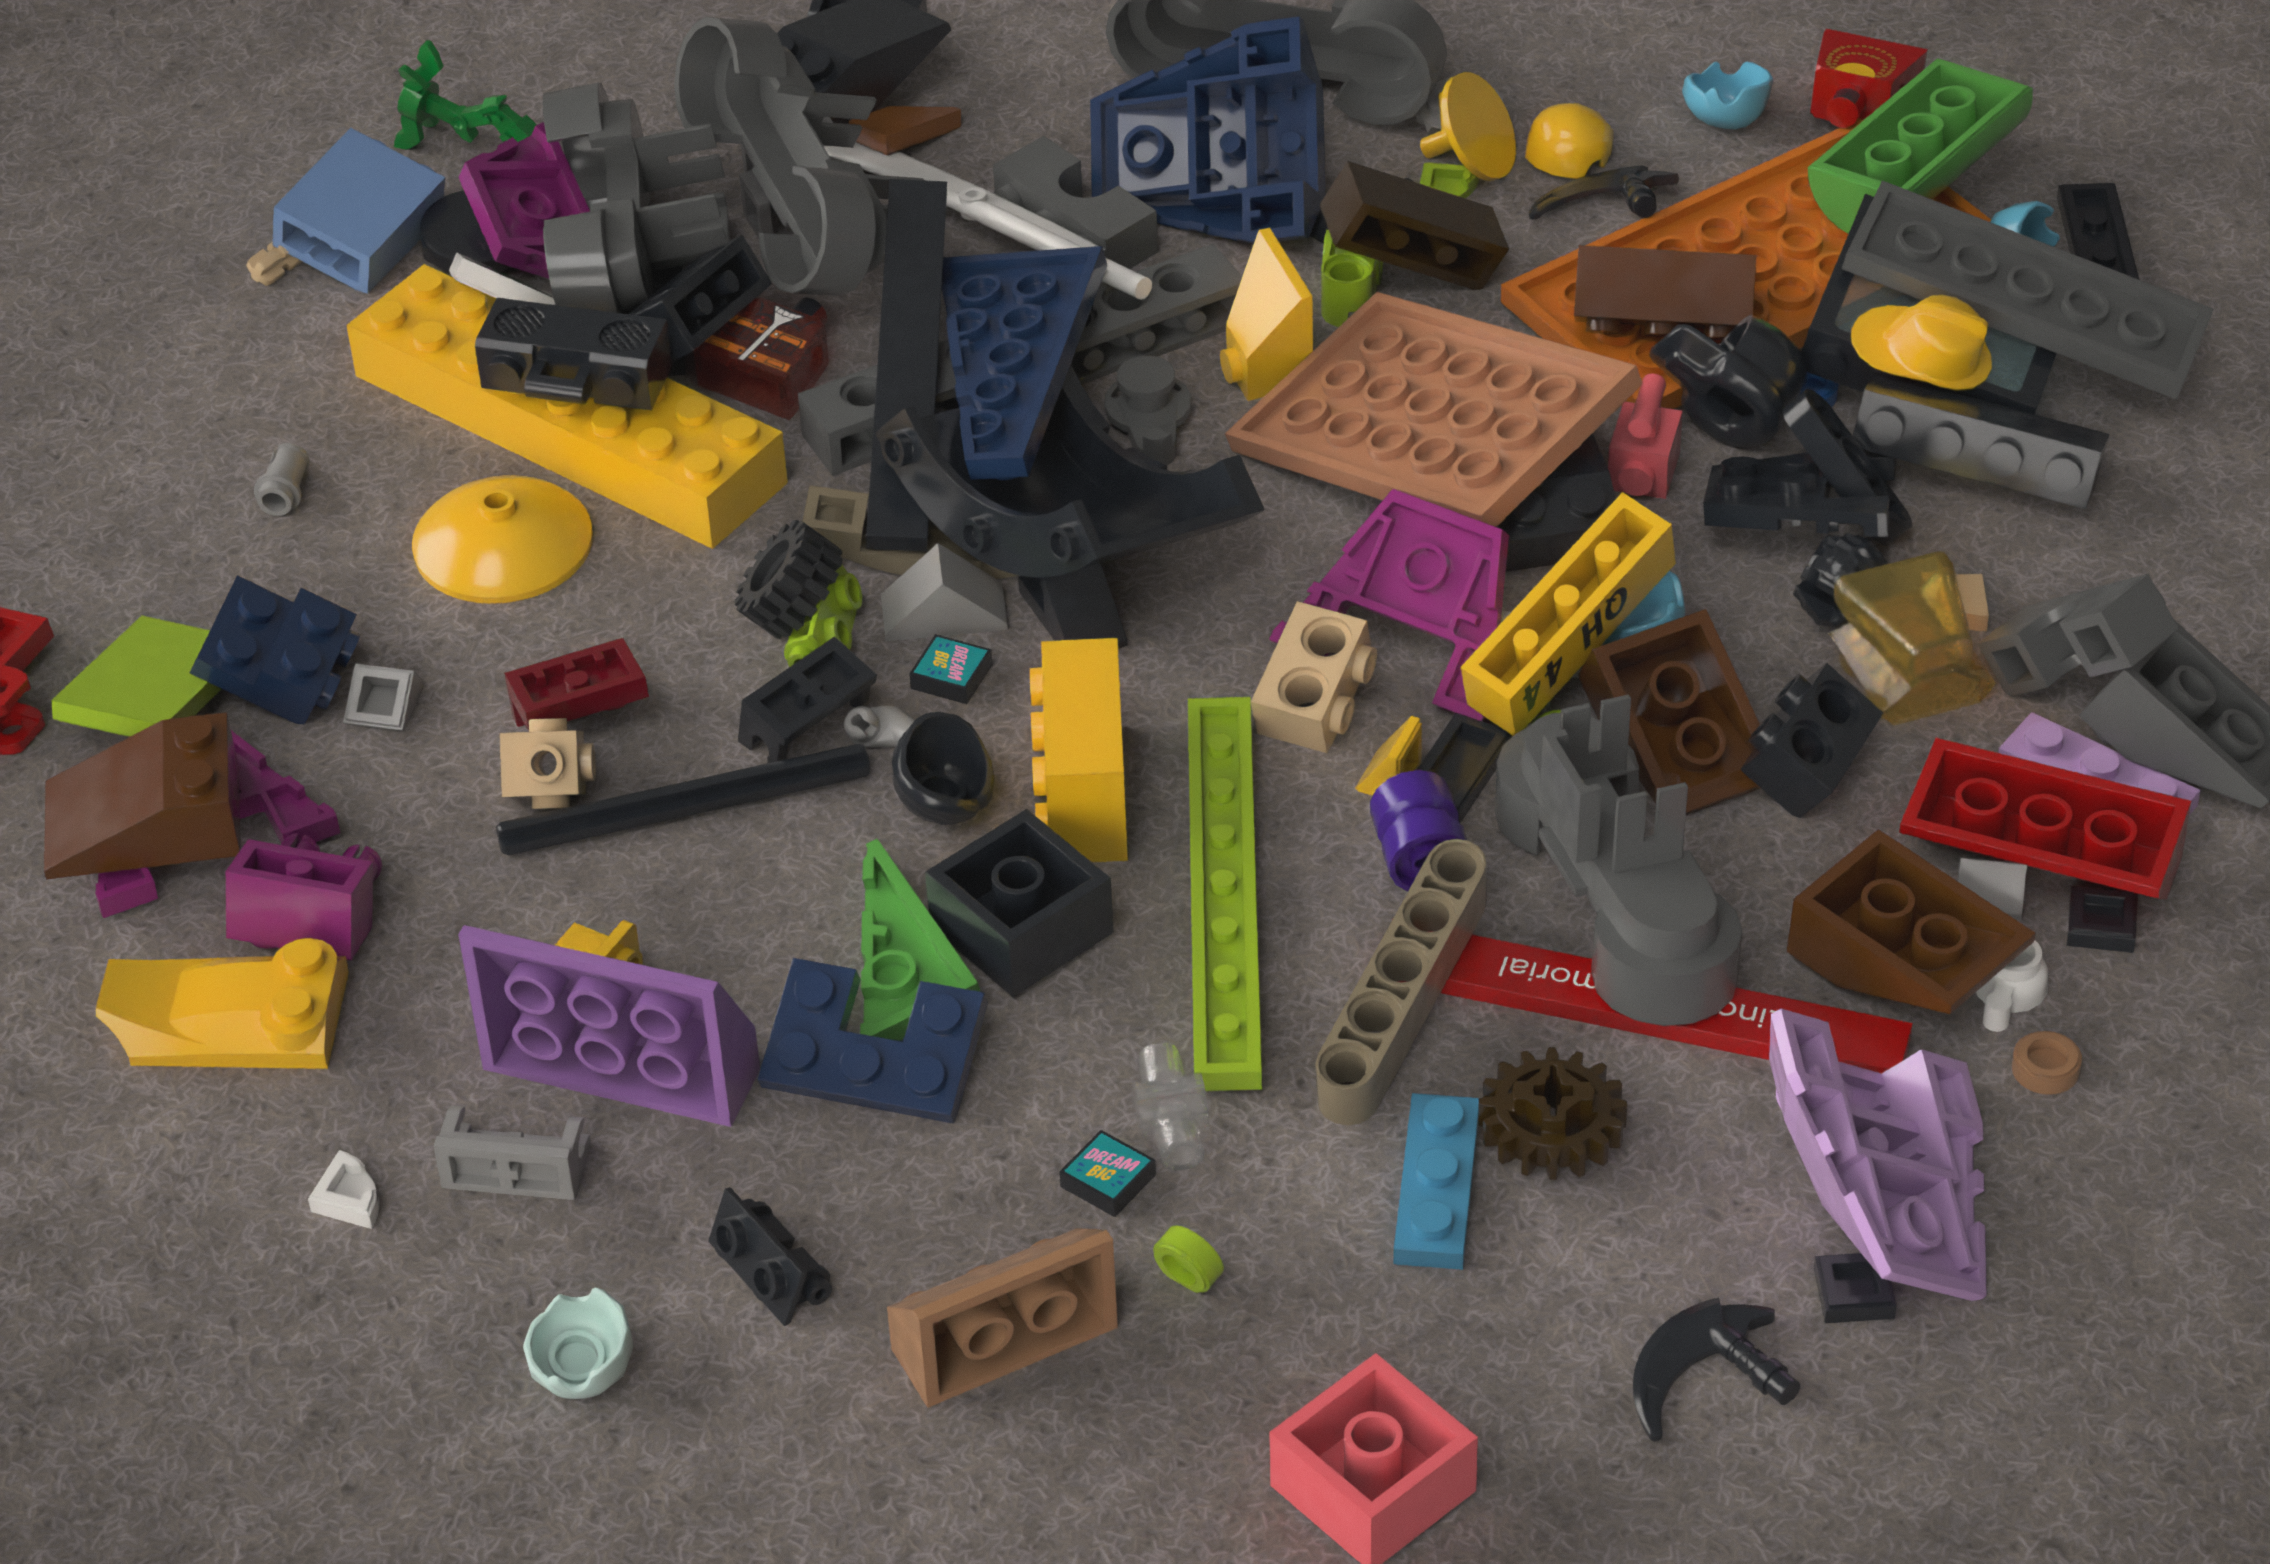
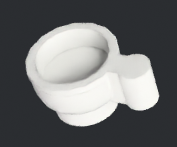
[1976,940,2049,1032]

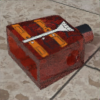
[694,297,829,420]

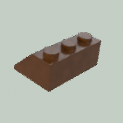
[1574,245,1757,340]

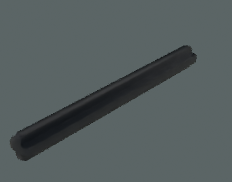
[496,744,870,855]

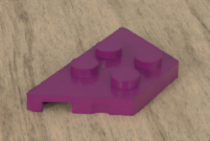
[458,122,590,279]

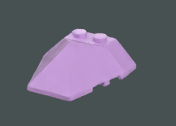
[1769,1009,1987,1301]

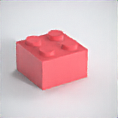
[1269,1353,1478,1564]

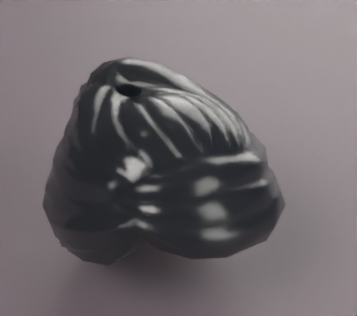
[892,712,995,825]

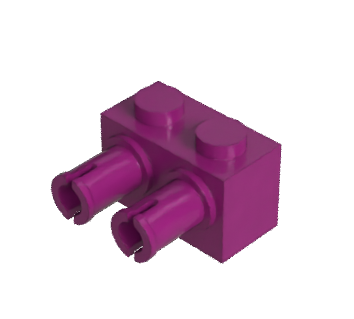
[225,833,383,961]

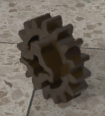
[1478,1047,1627,1180]

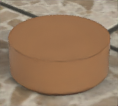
[2012,1031,2082,1094]

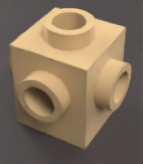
[500,718,596,809]

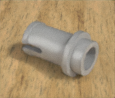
[254,443,310,516]

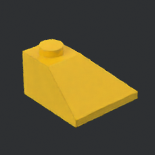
[1220,227,1313,401]

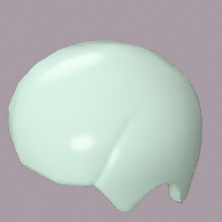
[523,1287,633,1399]

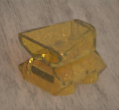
[1829,551,1996,726]

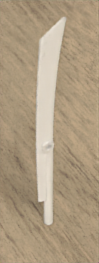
[824,143,1152,300]

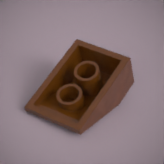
[1578,609,1760,815]
[44,712,241,880]
[1786,829,2036,1014]

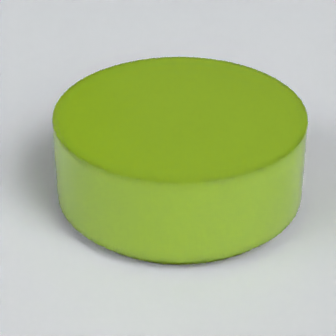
[1153,1225,1224,1293]

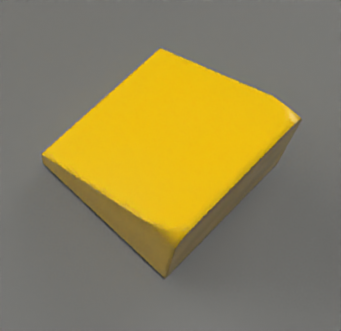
[1355,716,1422,796]

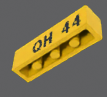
[1460,492,1676,736]

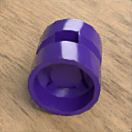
[1370,770,1468,892]

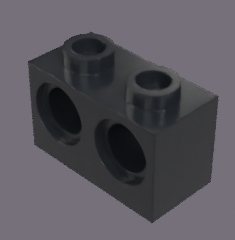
[1740,663,1884,818]

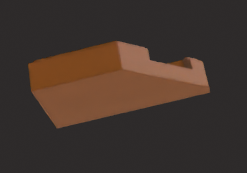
[849,106,961,155]

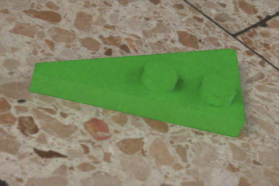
[860,839,980,1041]

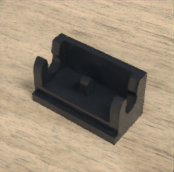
[738,637,877,763]

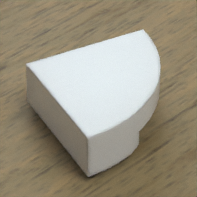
[308,1150,379,1229]

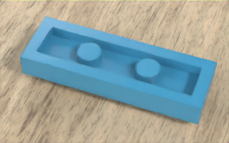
[1393,1093,1480,1270]

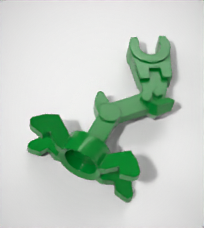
[394,40,537,150]

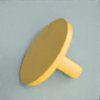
[1420,72,1516,181]

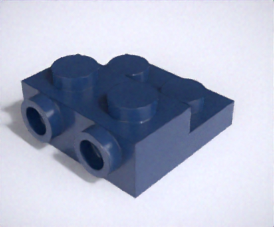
[189,575,361,725]

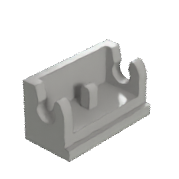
[433,1106,591,1200]

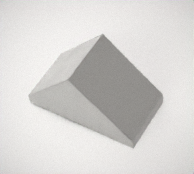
[881,543,1008,641]

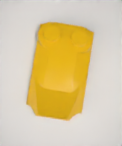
[96,938,349,1069]

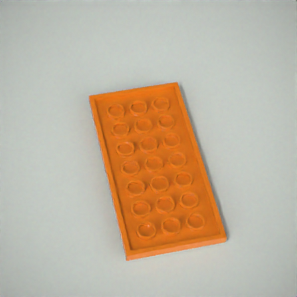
[1501,119,1991,409]

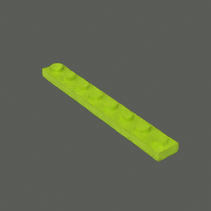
[1188,697,1262,1091]

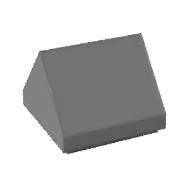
[1957,858,2027,921]

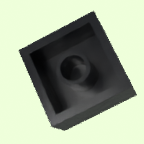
[925,809,1114,997]

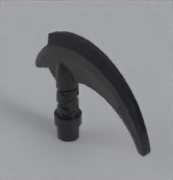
[1529,165,1679,220]
[1633,1298,1800,1441]

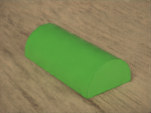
[1808,58,2033,234]

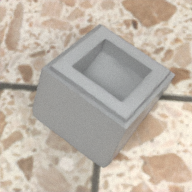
[343,664,425,732]

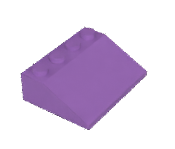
[458,925,760,1127]

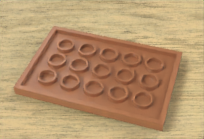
[1225,292,1643,527]

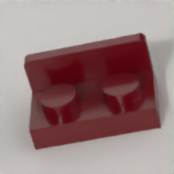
[504,638,649,731]

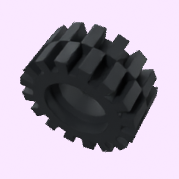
[735,520,843,639]

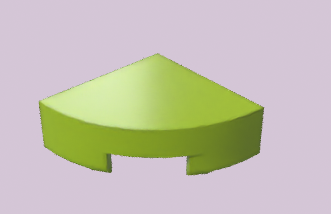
[1420,162,1479,198]

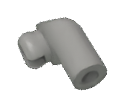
[844,706,915,749]

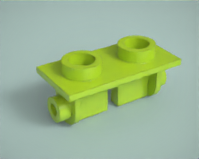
[784,564,863,667]

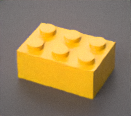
[1030,638,1128,862]

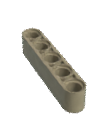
[1315,839,1487,1125]

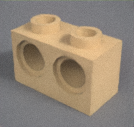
[1251,601,1377,753]

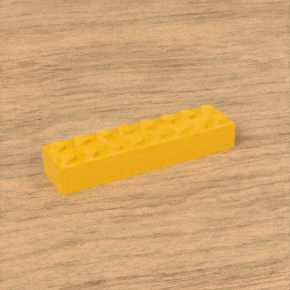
[347,264,788,549]

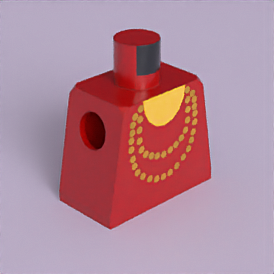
[1810,28,1928,128]

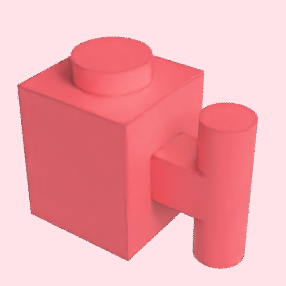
[1608,374,1683,499]

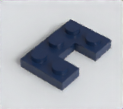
[757,958,988,1124]

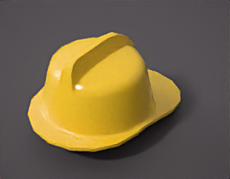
[1851,295,1992,391]

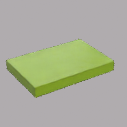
[51,615,222,737]

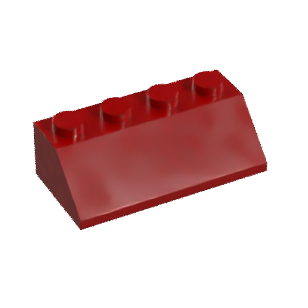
[1899,738,2191,900]

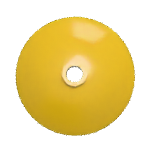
[412,475,593,604]

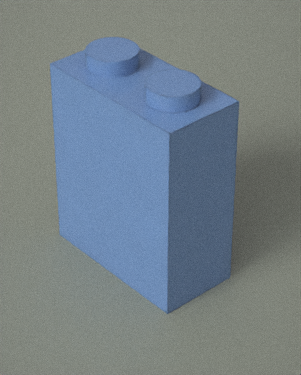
[273,128,445,294]

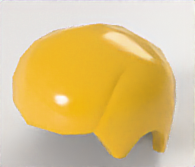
[1525,103,1614,179]

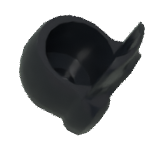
[1649,315,1807,448]

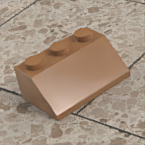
[887,1228,1118,1408]

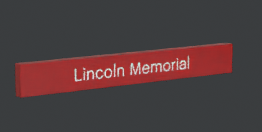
[1392,919,1913,1074]

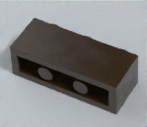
[1320,161,1509,290]

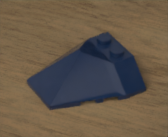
[1090,16,1326,244]

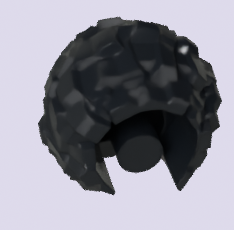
[1793,533,1893,630]

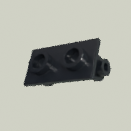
[708,1187,832,1326]

